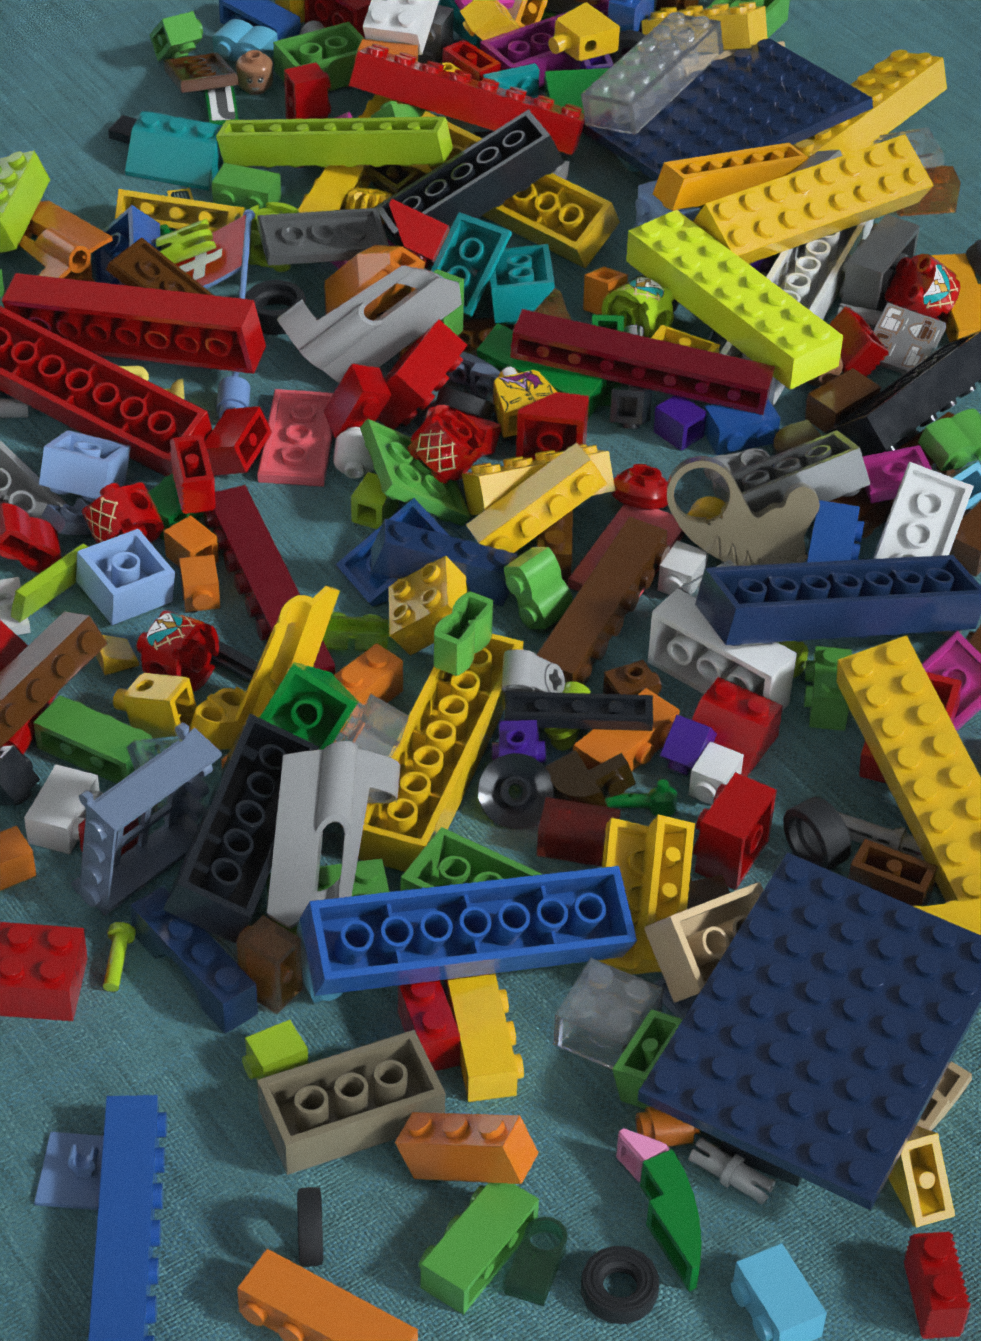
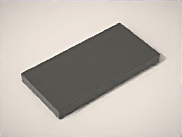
[257,208,389,266]

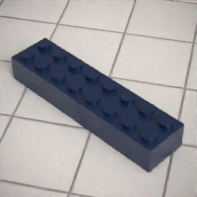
[695,555,981,646]

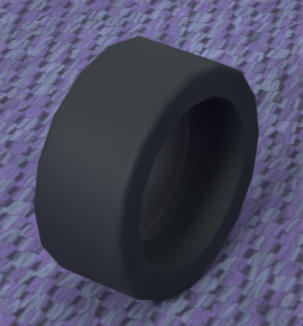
[246,280,305,335]
[783,796,851,870]

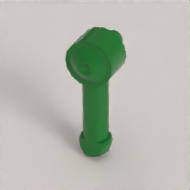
[605,779,677,817]

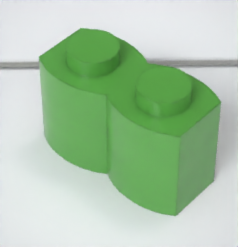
[918,408,981,471]
[504,547,573,629]
[434,591,493,676]

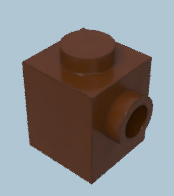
[603,660,662,695]

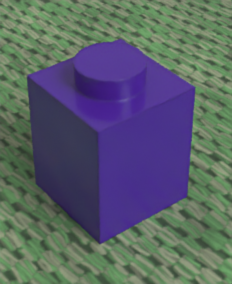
[653,395,706,451]
[660,715,717,776]

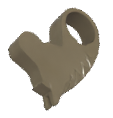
[666,456,820,566]

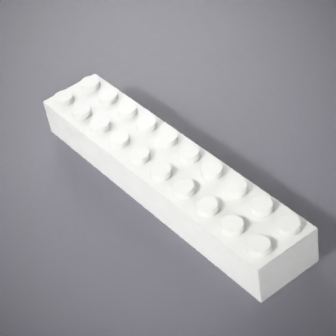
[720,219,874,406]

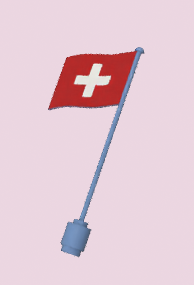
[176,209,255,418]

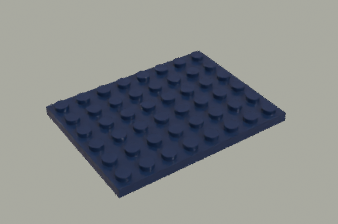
[582,38,873,181]
[638,852,981,1210]

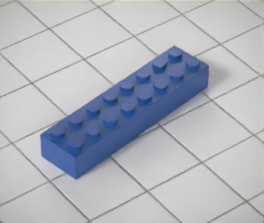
[300,866,637,996]

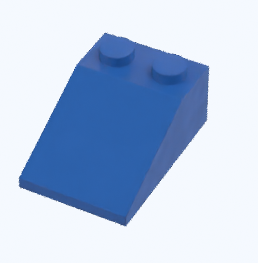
[335,498,449,607]

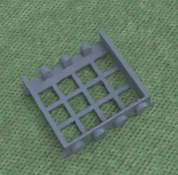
[71,722,222,916]

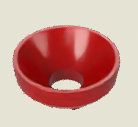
[611,464,668,509]

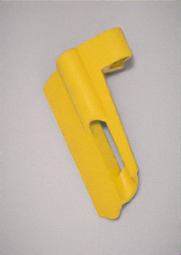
[189,586,340,750]

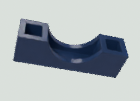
[371,519,517,607]
[130,886,258,1034]

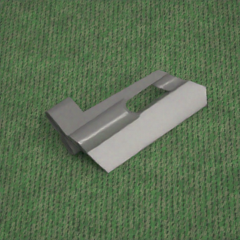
[277,265,462,383]
[267,741,400,929]

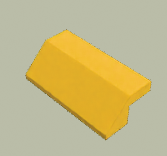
[591,814,695,975]

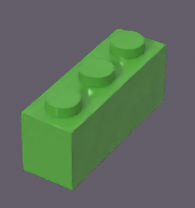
[33,695,154,784]
[419,1183,539,1315]

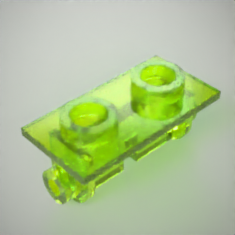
[323,612,389,651]

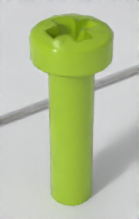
[103,922,136,992]

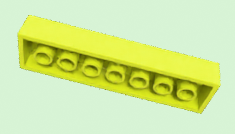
[626,210,843,390]

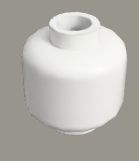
[333,427,374,479]

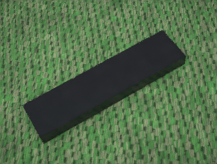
[504,691,653,731]

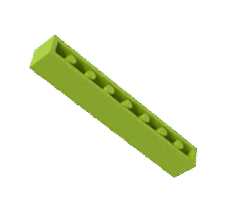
[216,117,453,168]

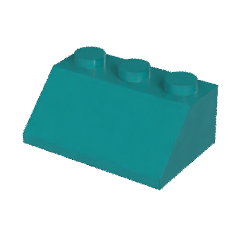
[125,111,223,191]
[430,212,512,318]
[490,244,555,325]

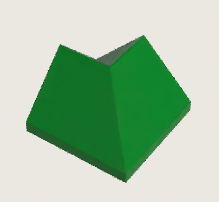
[259,662,359,750]

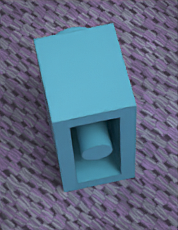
[731,1243,827,1341]

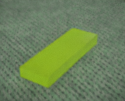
[11,543,88,623]

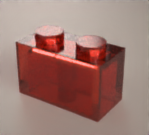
[536,797,621,867]

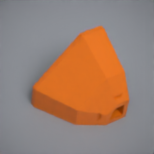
[324,245,425,321]

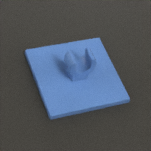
[34,1132,104,1210]

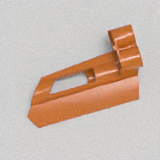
[19,200,113,282]

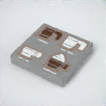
[873,303,946,374]

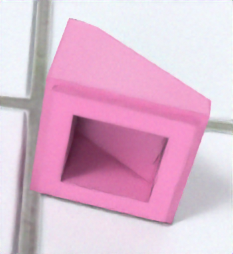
[616,1128,669,1183]

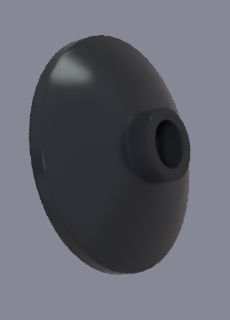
[478,753,553,829]

